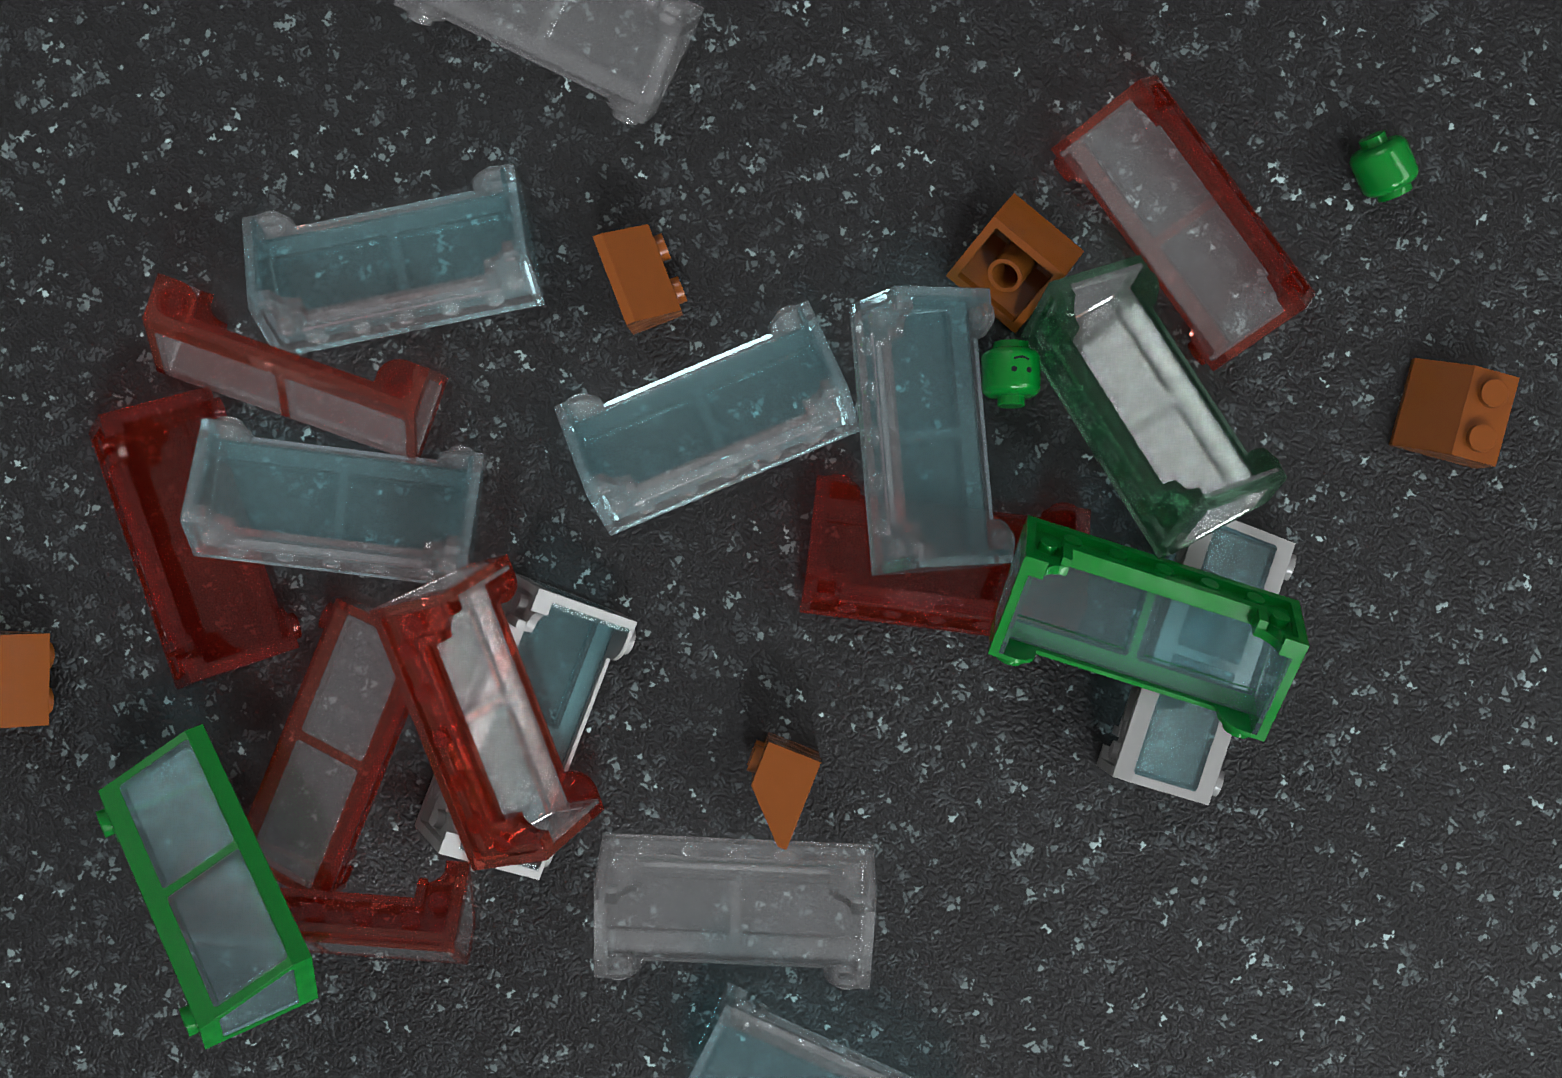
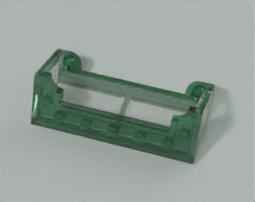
[1021,255,1288,559]

